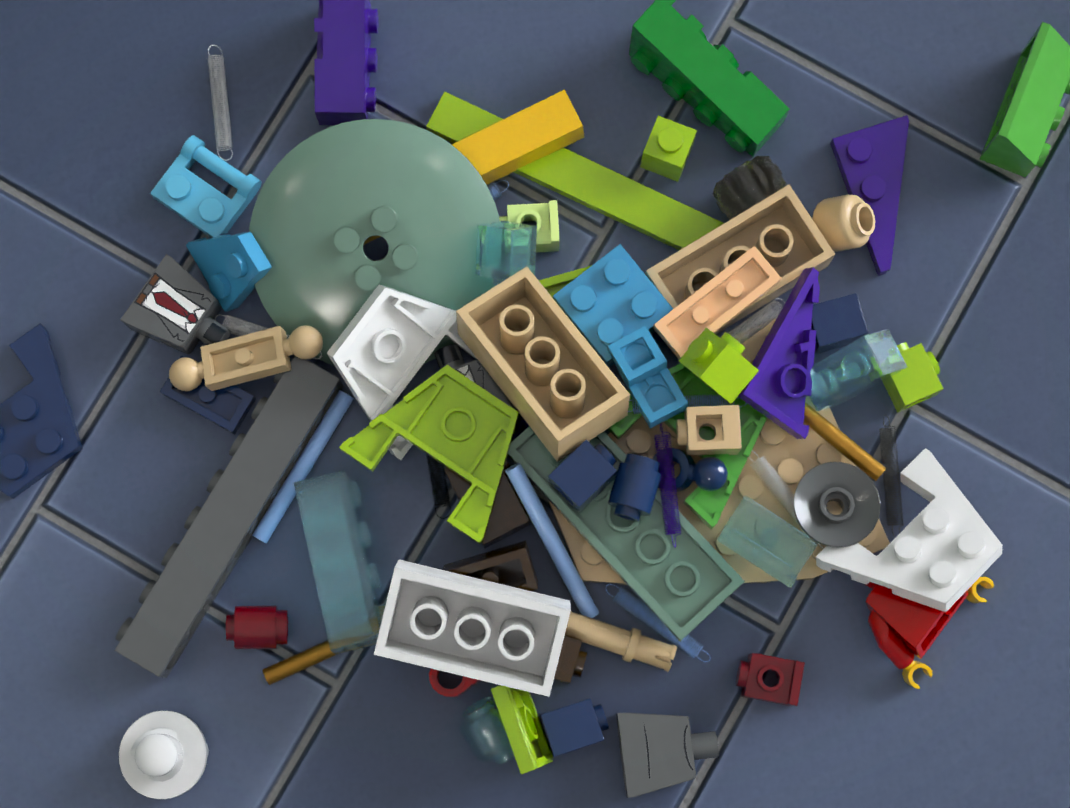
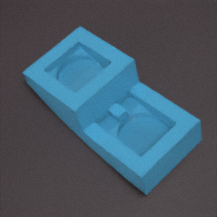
[608,326,689,429]

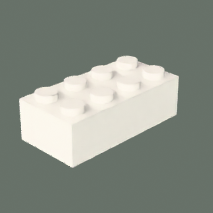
[374,560,571,697]

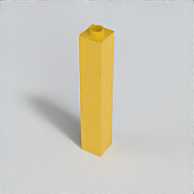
[364,90,584,245]

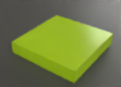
[491,685,554,774]

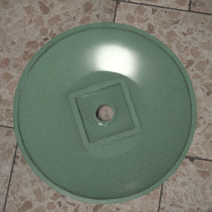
[249,119,503,366]

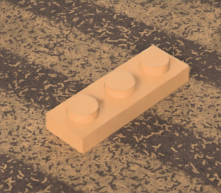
[653,246,782,360]

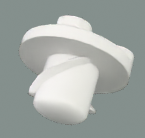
[119,711,209,799]

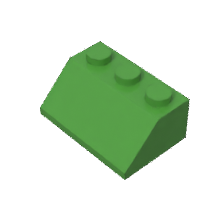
[980,22,1070,177]

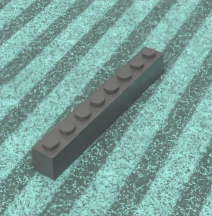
[114,356,344,678]

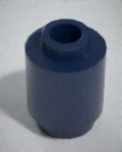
[608,454,661,522]

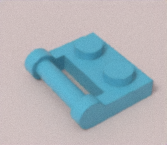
[150,135,262,238]

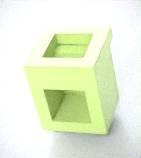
[499,200,560,254]

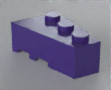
[314,0,379,125]

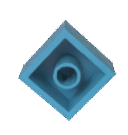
[553,244,673,368]

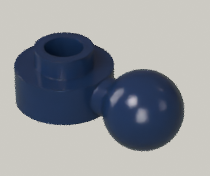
[652,448,728,492]

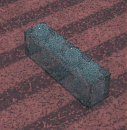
[294,470,385,655]

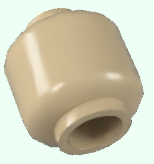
[812,195,875,252]

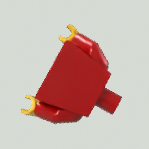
[865,577,994,689]

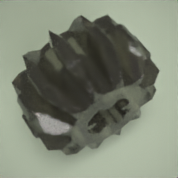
[712,156,787,220]

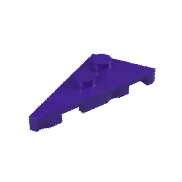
[830,115,909,276]
[738,267,820,439]

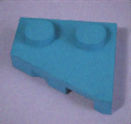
[186,232,272,312]

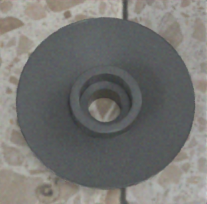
[793,462,881,548]

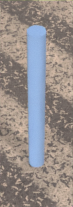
[252,390,354,544]
[505,463,599,618]

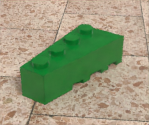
[629,0,789,157]

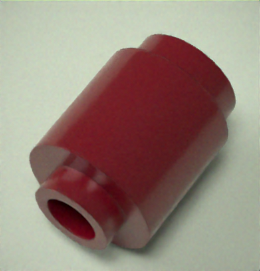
[226,606,288,649]

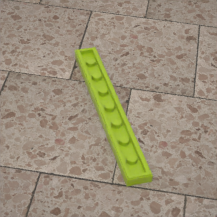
[426,91,724,250]

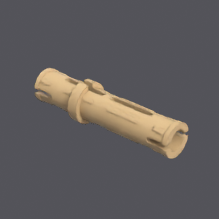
[565,611,677,672]

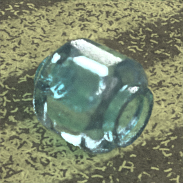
[460,696,514,764]

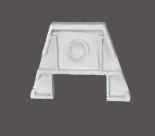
[327,284,477,460]
[816,448,1003,612]

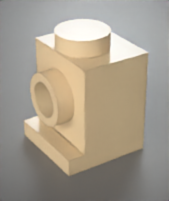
[676,405,742,455]

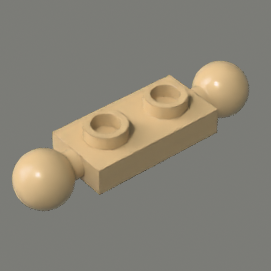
[169,325,323,391]

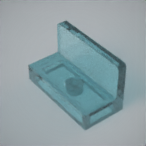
[717,495,818,588]

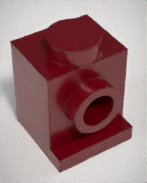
[736,653,805,706]

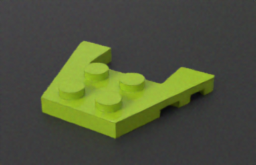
[339,365,519,544]

